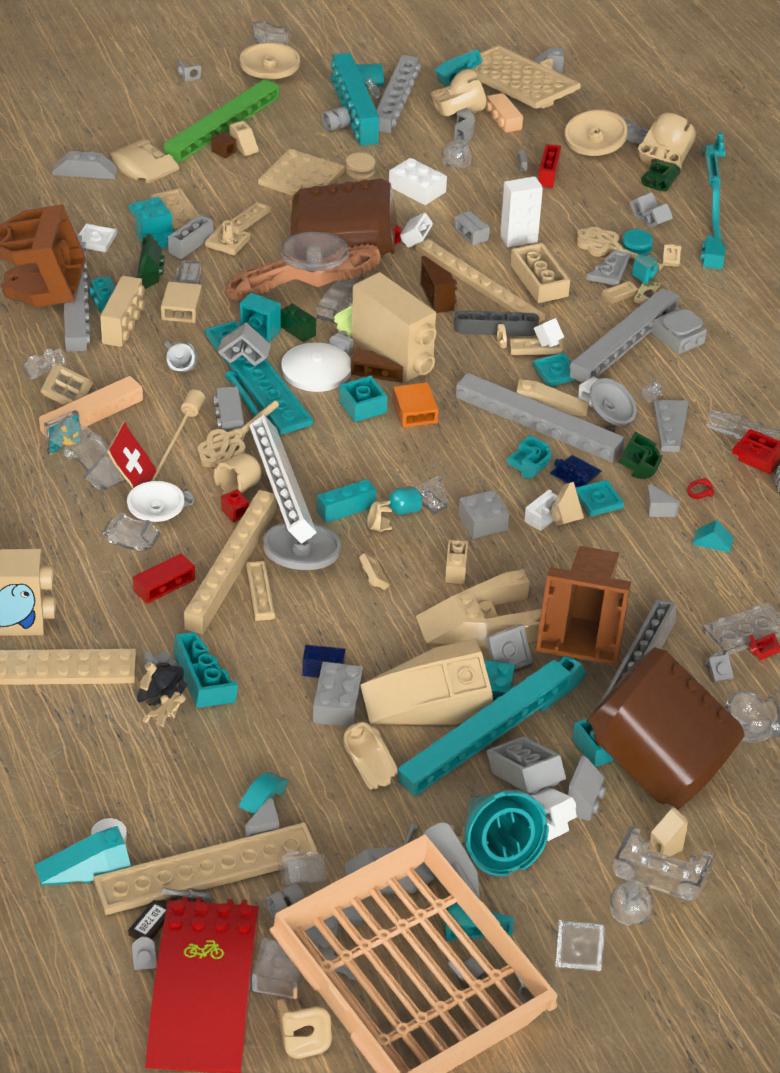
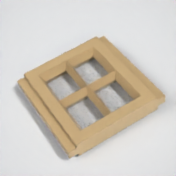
[40,364,93,405]

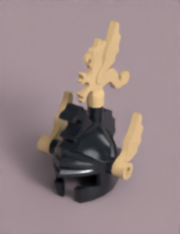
[137,662,188,728]

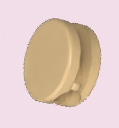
[346,153,375,179]

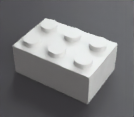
[389,158,447,205]

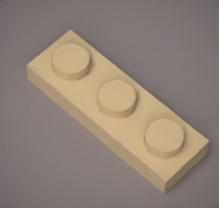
[509,339,563,355]

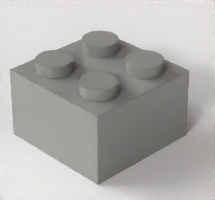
[458,490,509,539]

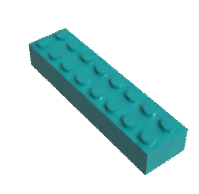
[330,53,379,146]

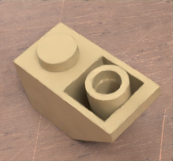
[230,121,259,156]
[445,540,468,585]
[649,807,688,860]

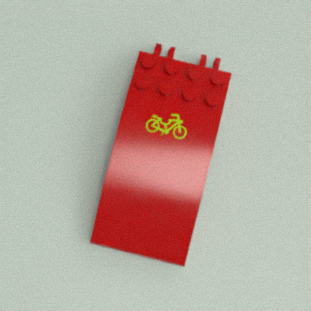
[145,896,259,1073]

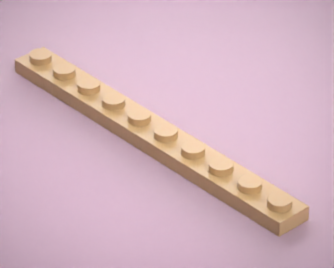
[416,239,545,323]

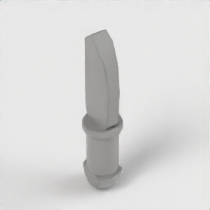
[161,888,211,902]

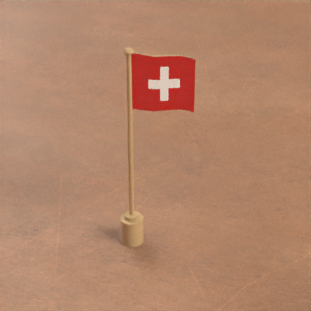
[107,389,205,489]

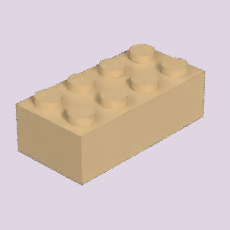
[510,243,570,303]
[101,276,145,347]

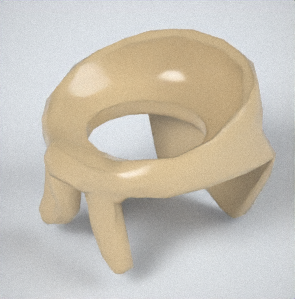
[367,501,392,532]

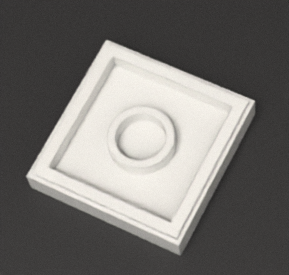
[79,224,117,252]

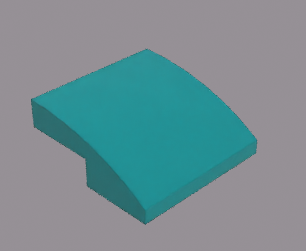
[356,64,384,87]

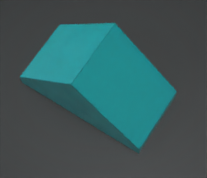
[693,520,734,552]

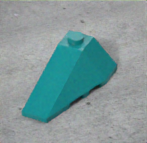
[34,826,131,886]

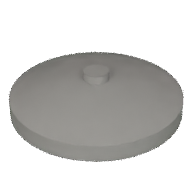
[263,523,341,570]

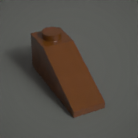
[351,348,403,383]

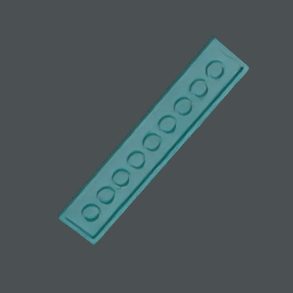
[205,320,313,435]

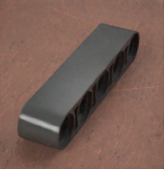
[454,311,539,336]

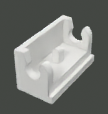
[524,490,557,531]

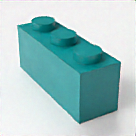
[317,479,376,523]

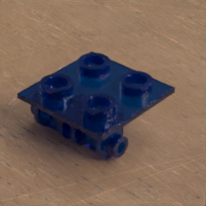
[550,455,602,488]

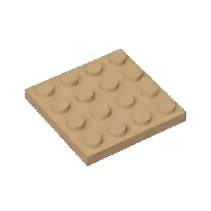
[258,149,345,196]

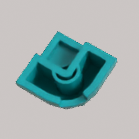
[507,435,552,479]

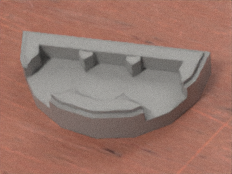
[518,150,528,172]

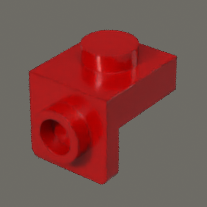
[748,633,780,661]

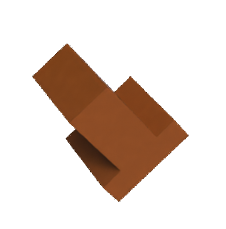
[536,546,631,666]

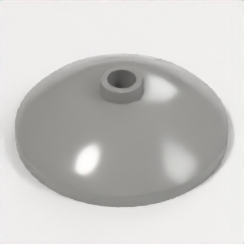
[590,378,637,426]

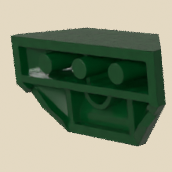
[137,234,165,289]

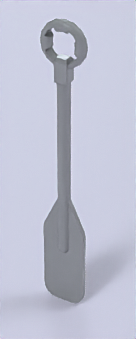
[423,822,528,1004]

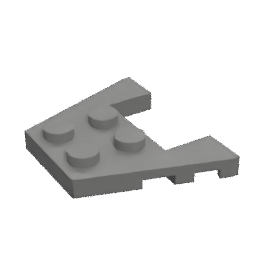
[305,904,365,980]

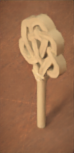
[577,227,663,271]
[198,401,279,468]

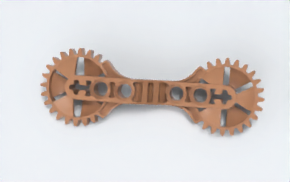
[225,244,381,301]

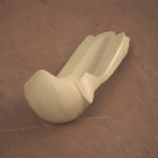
[344,722,398,790]

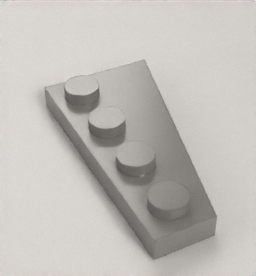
[653,400,689,452]

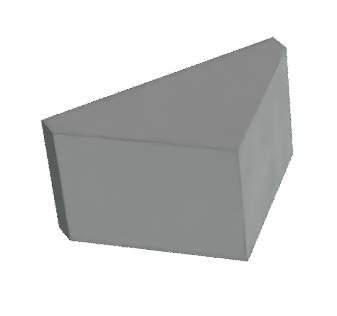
[646,484,680,517]
[245,797,279,837]

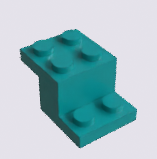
[128,197,174,249]

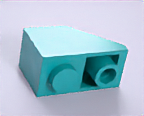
[700,235,726,270]
[632,254,659,284]

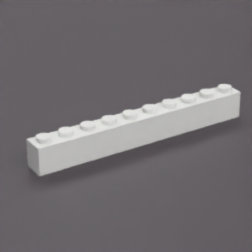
[249,415,317,544]

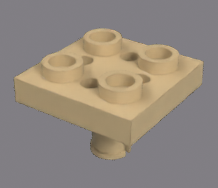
[205,220,250,256]

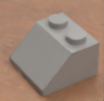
[568,756,607,821]

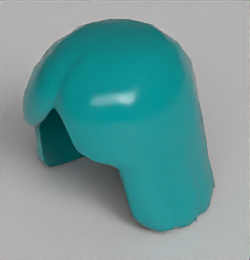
[388,486,423,515]

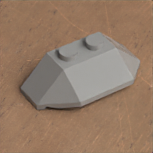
[52,151,118,180]
[345,848,434,894]

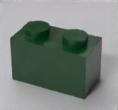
[281,303,316,342]

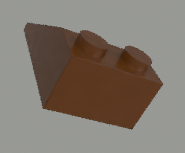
[420,256,457,313]

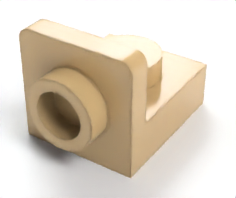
[662,244,681,267]

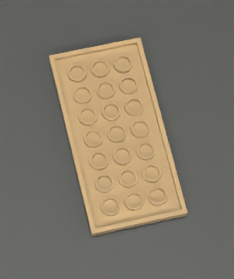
[473,45,580,108]

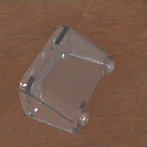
[613,826,715,901]

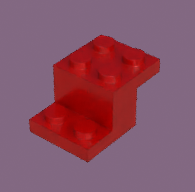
[732,429,780,474]

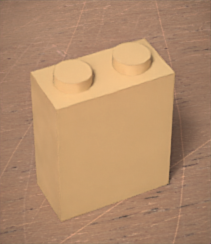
[161,282,202,323]

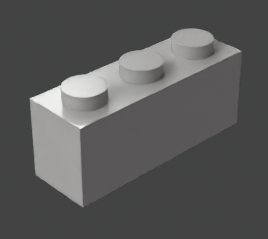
[168,214,213,259]
[213,387,244,432]

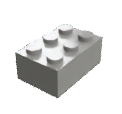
[313,662,363,727]

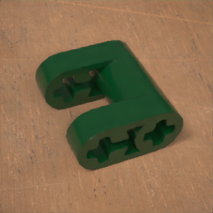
[641,159,681,192]

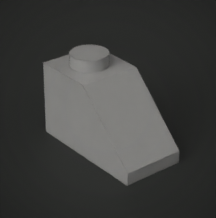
[533,47,564,72]

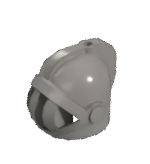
[164,339,197,373]

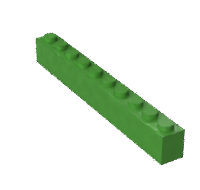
[164,79,279,163]

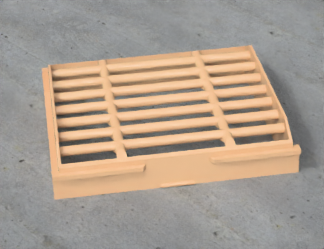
[270,835,557,1073]

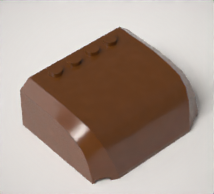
[291,179,396,266]
[586,647,745,810]

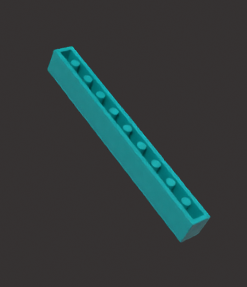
[397,659,571,797]

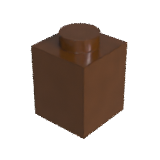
[211,132,236,159]

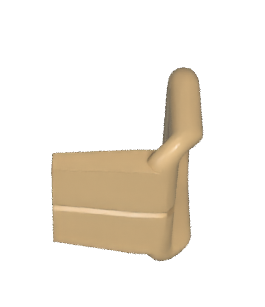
[276,999,332,1059]

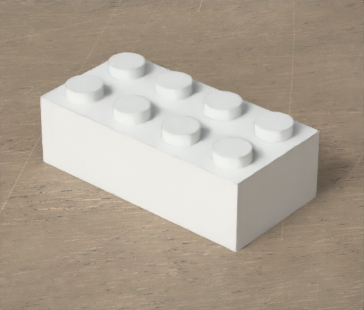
[500,177,543,248]

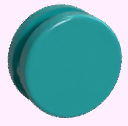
[622,229,653,256]

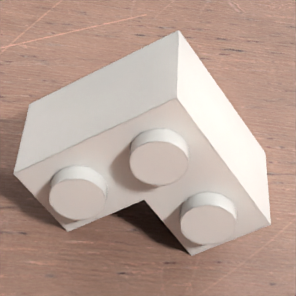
[530,787,577,841]

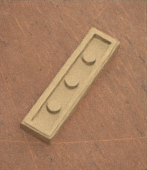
[229,202,271,234]
[246,561,275,621]

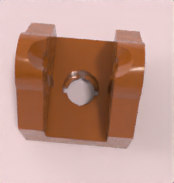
[0,204,86,307]

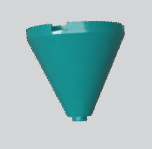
[464,790,549,876]

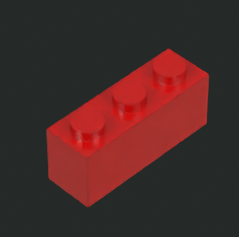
[538,144,561,188]
[133,553,195,604]

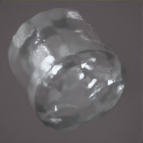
[641,381,663,403]

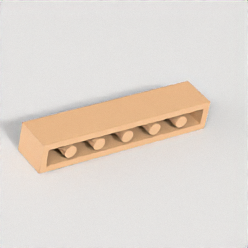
[39,376,143,439]

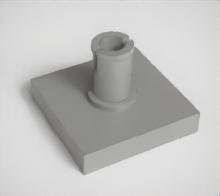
[485,624,533,669]

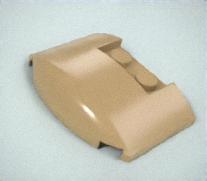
[110,139,179,183]

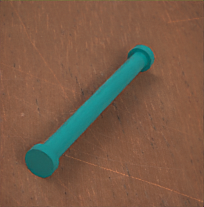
[225,371,260,417]

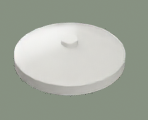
[281,342,351,392]

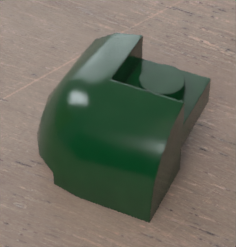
[619,431,663,479]

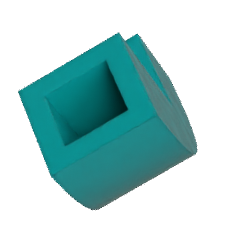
[238,772,289,814]

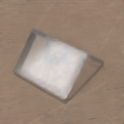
[555,920,605,971]

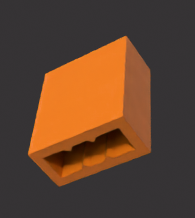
[393,382,438,427]

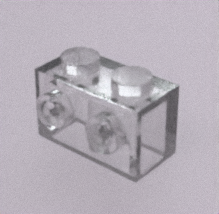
[22,348,67,380]

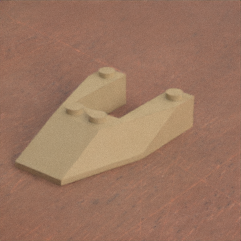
[415,569,542,649]

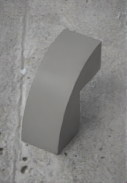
[454,108,475,144]

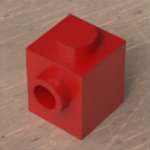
[221,489,249,523]

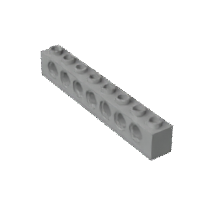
[376,55,421,133]

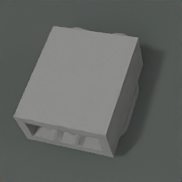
[652,309,707,355]

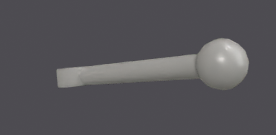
[403,823,418,846]

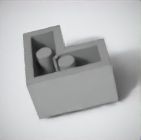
[218,322,271,366]

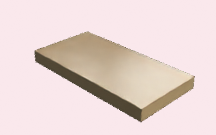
[151,188,199,232]

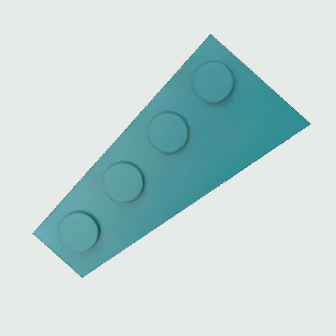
[173,632,238,708]

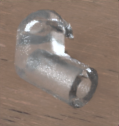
[365,77,381,99]

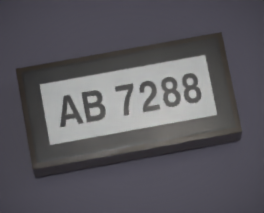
[128,900,167,939]

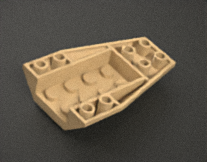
[360,639,493,726]

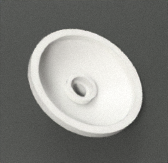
[127,481,185,522]

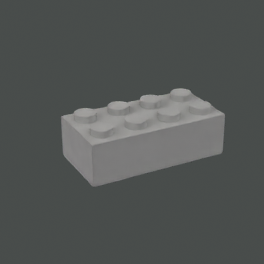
[486,736,566,794]

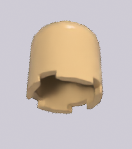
[214,453,262,494]

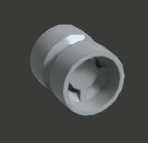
[322,107,350,132]
[266,884,306,921]

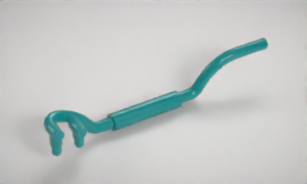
[701,132,726,243]

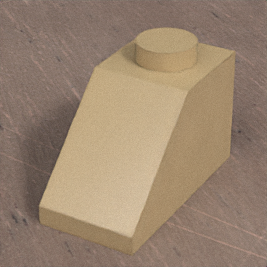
[552,482,584,526]

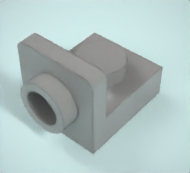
[144,651,177,672]

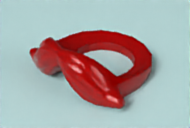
[687,477,715,499]

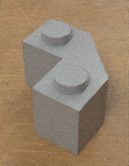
[629,193,673,228]

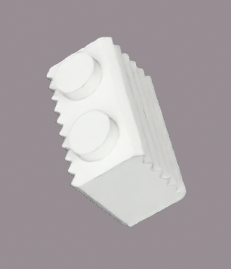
[400,213,433,248]

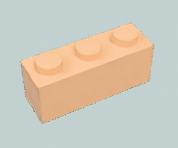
[485,93,523,133]

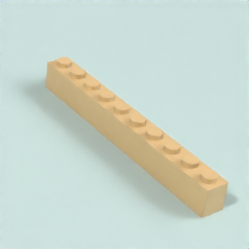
[184,490,277,635]

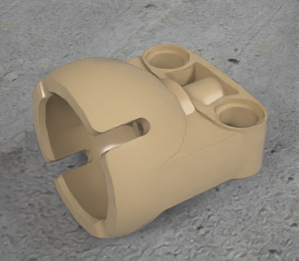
[431,69,487,116]
[638,113,696,169]

